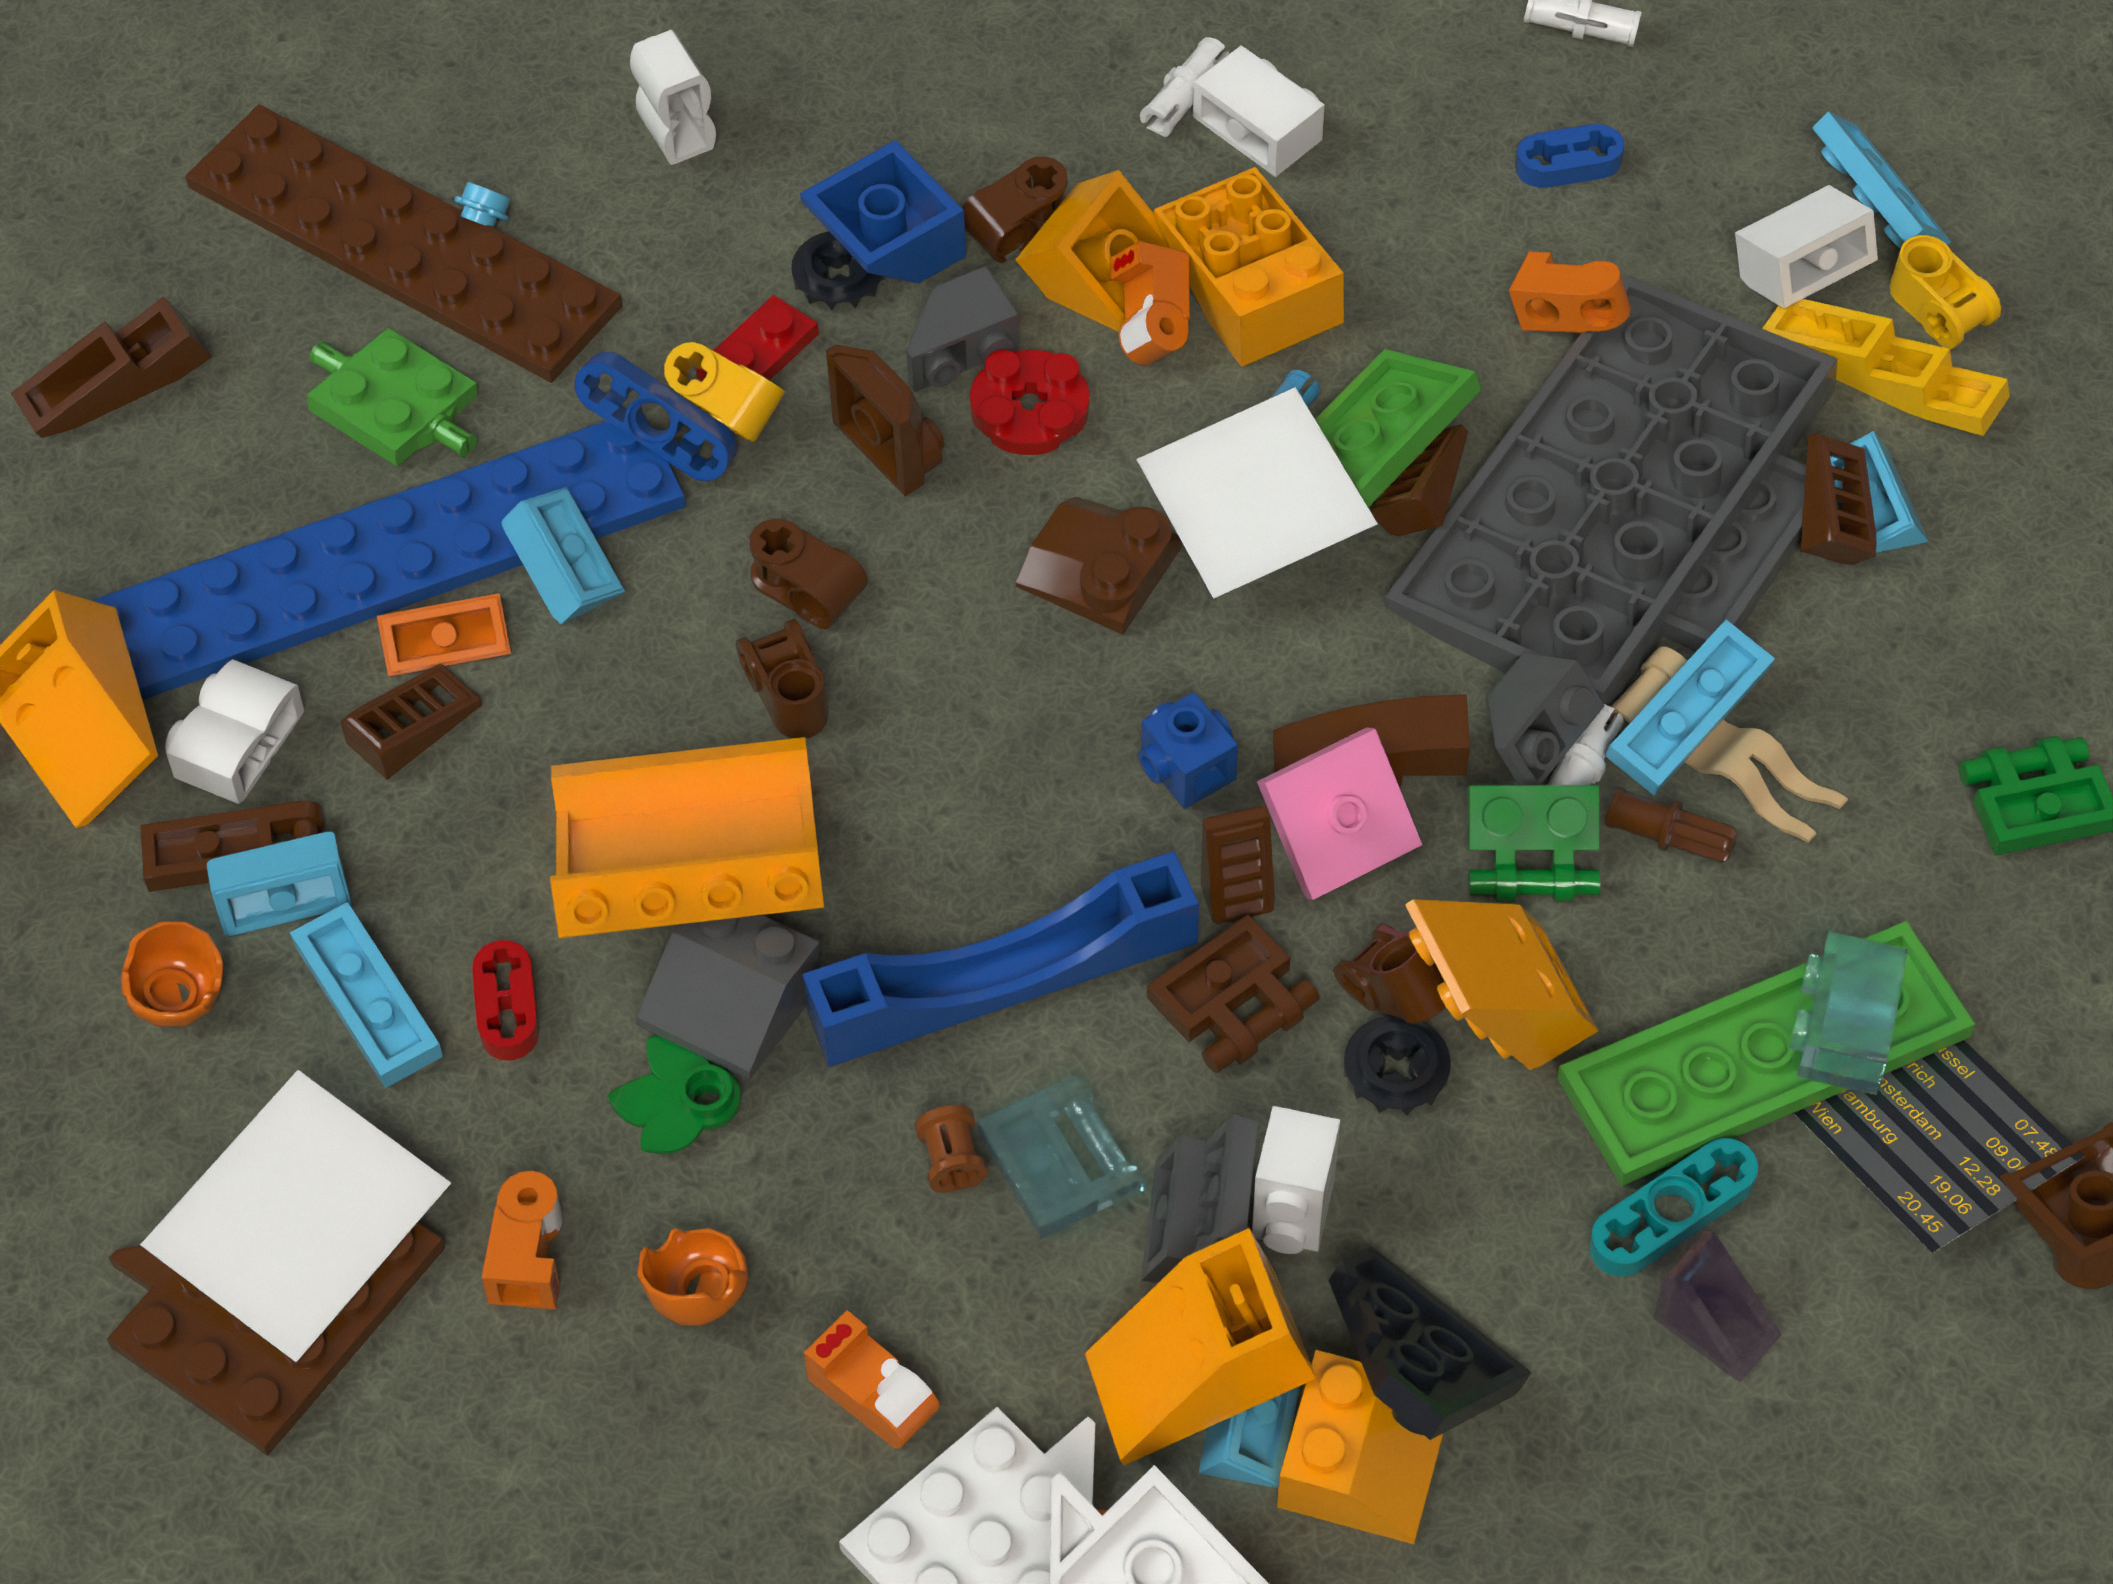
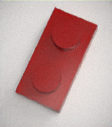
[696,295,819,381]

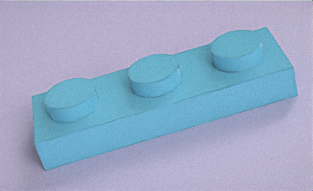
[1812,111,1952,249]
[1605,619,1776,795]
[290,902,443,1088]

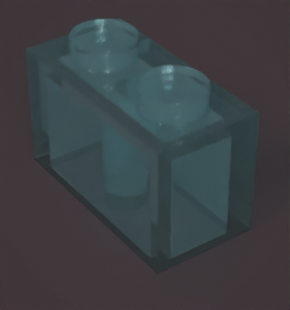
[1789,931,1908,1095]

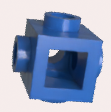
[1138,692,1238,809]

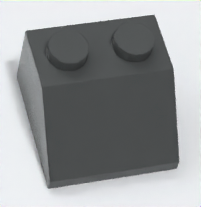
[636,915,820,1080]

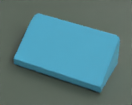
[1830,431,1928,553]
[501,487,625,624]
[207,832,352,937]
[1199,1386,1300,1488]

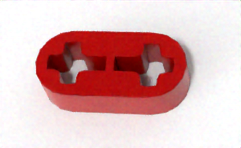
[472,940,539,1061]

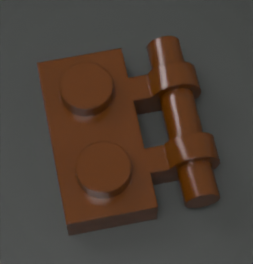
[1147,914,1320,1073]

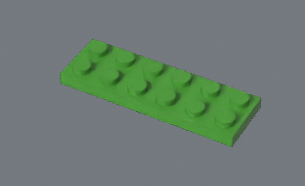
[1557,921,1975,1186]

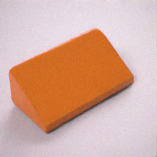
[377,593,511,677]

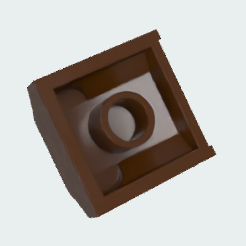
[826,345,945,497]
[1016,496,1182,635]
[2000,1122,2113,1289]

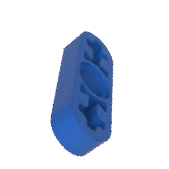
[575,352,737,481]

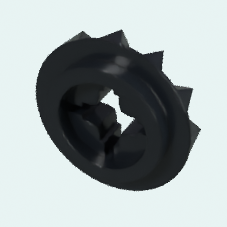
[791,231,885,311]
[1344,1015,1451,1115]

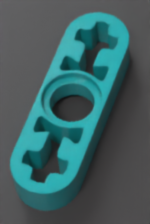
[1589,1138,1758,1277]

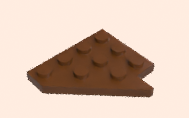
[107,1222,445,1456]

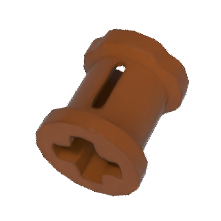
[915,1105,988,1192]

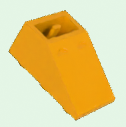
[1153,167,1344,367]
[0,590,158,828]
[1405,899,1599,1070]
[1085,1228,1316,1466]

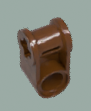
[962,156,1068,263]
[750,519,868,629]
[736,619,829,738]
[1333,924,1446,1023]

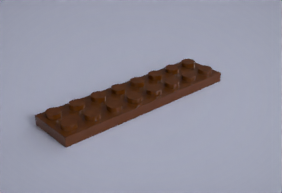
[186,104,623,383]

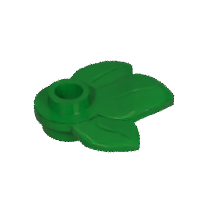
[608,1036,741,1154]

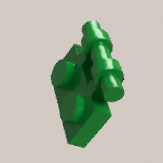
[1959,736,2113,856]
[1467,785,1600,902]

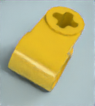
[1889,235,2001,349]
[664,342,785,444]

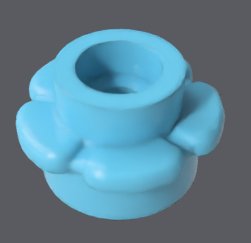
[455,182,511,227]

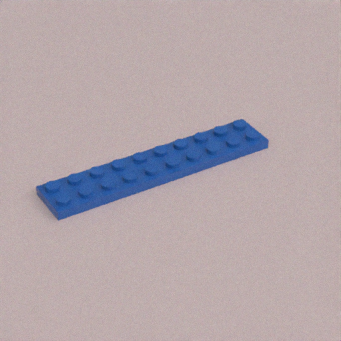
[91,410,686,700]

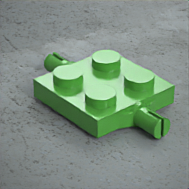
[306,328,478,467]

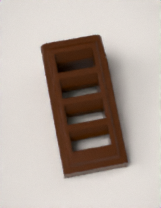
[1370,424,1468,536]
[1801,433,1877,565]
[340,664,482,780]
[1201,806,1274,924]

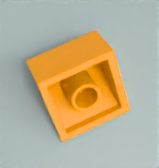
[1016,170,1170,332]
[1277,1350,1444,1544]

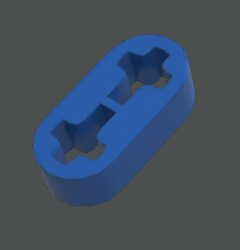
[1515,124,1624,188]

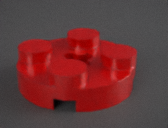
[970,350,1089,455]

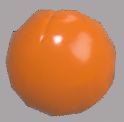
[120,921,224,1027]
[637,1228,749,1326]

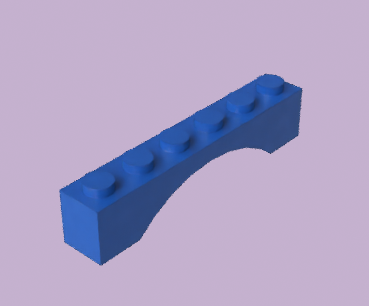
[802,851,1199,1067]

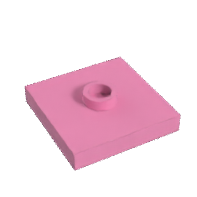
[1257,727,1422,900]

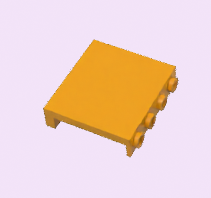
[550,737,824,938]

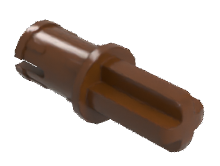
[1606,788,1737,863]

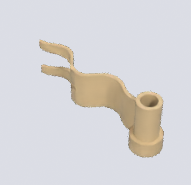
[1608,646,1848,843]

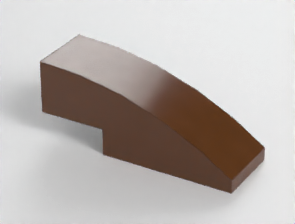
[11,296,212,438]
[1273,694,1470,787]

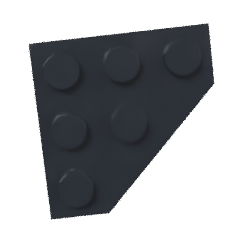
[1328,1246,1532,1440]

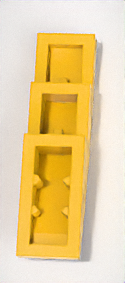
[1762,299,2010,436]

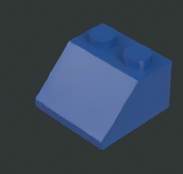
[800,140,966,284]

